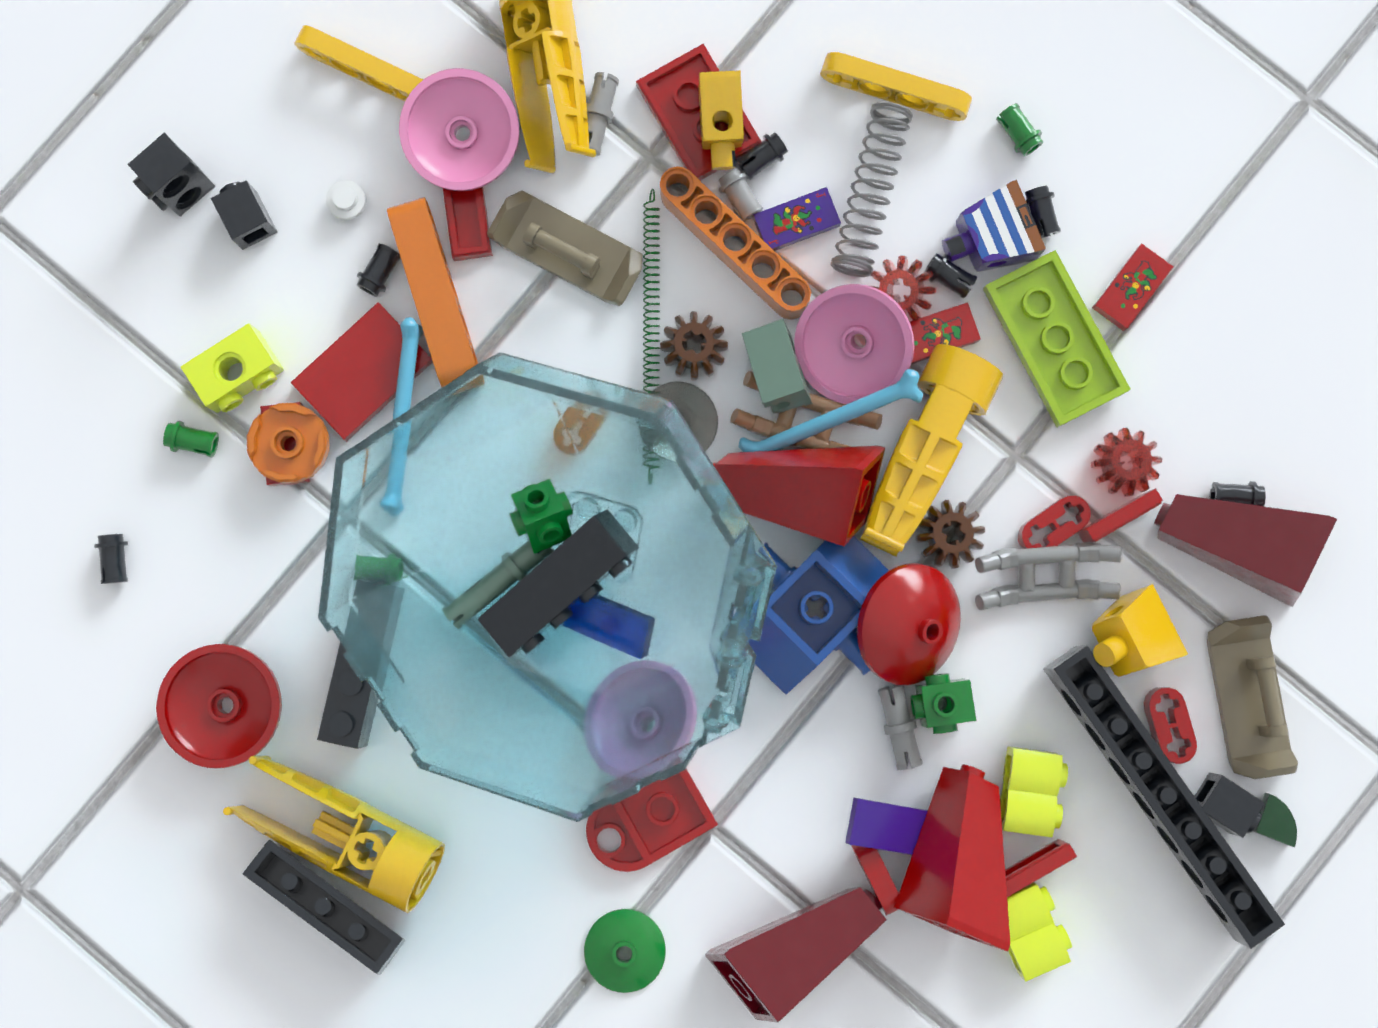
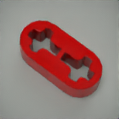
[1018,496,1091,549]
[1144,687,1197,764]
[851,845,899,916]

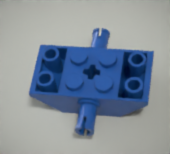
[728,536,889,695]

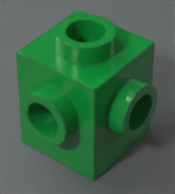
[509,479,573,554]
[910,673,977,734]

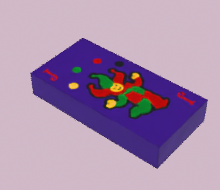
[753,187,841,251]

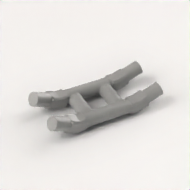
[975,542,1122,610]

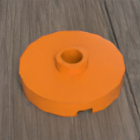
[247,403,330,484]

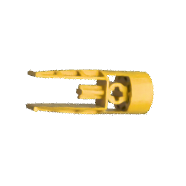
[499,0,596,173]
[860,344,1003,557]
[223,756,445,913]

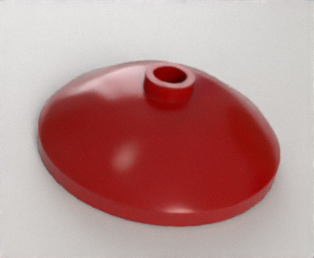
[857,563,961,685]
[156,644,282,768]

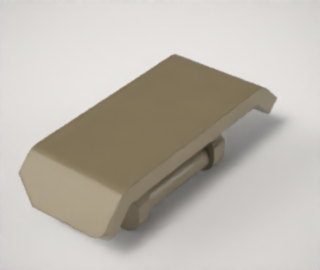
[487,190,643,306]
[1207,615,1298,779]

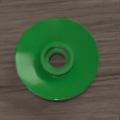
[584,909,666,993]

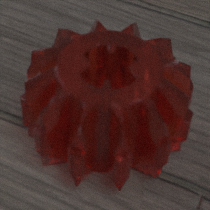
[870,256,937,321]
[1091,428,1163,497]

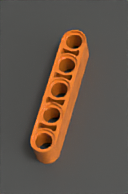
[660,166,811,320]
[387,197,482,391]

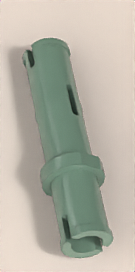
[442,541,554,629]

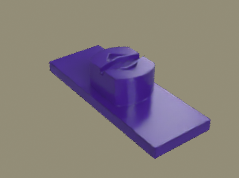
[845,797,928,855]

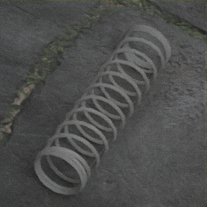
[830,101,913,277]

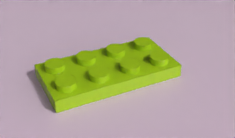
[983,250,1131,428]

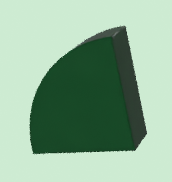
[1253,793,1297,848]

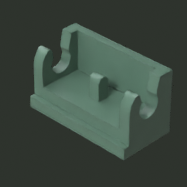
[742,319,813,413]

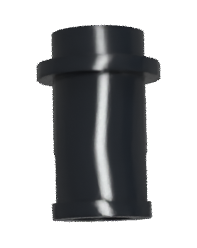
[736,132,788,180]
[1025,185,1061,238]
[356,243,401,297]
[924,253,977,299]
[1209,481,1266,506]
[94,534,128,584]

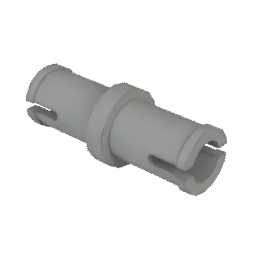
[587,72,619,156]
[878,685,923,770]

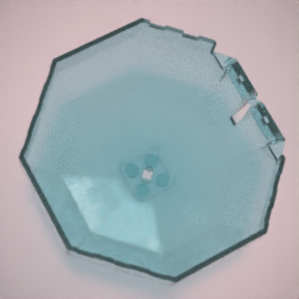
[318,352,777,822]

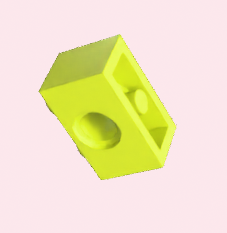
[180,323,284,413]

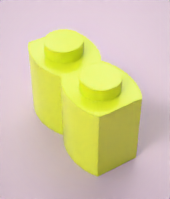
[1000,746,1068,838]
[1007,882,1072,982]

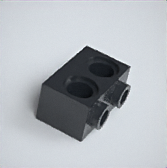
[127,132,215,217]

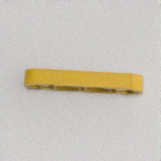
[294,25,423,102]
[820,52,972,121]

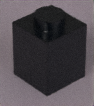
[211,180,278,250]
[1195,772,1265,838]

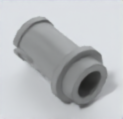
[718,168,763,222]

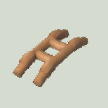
[730,371,882,449]

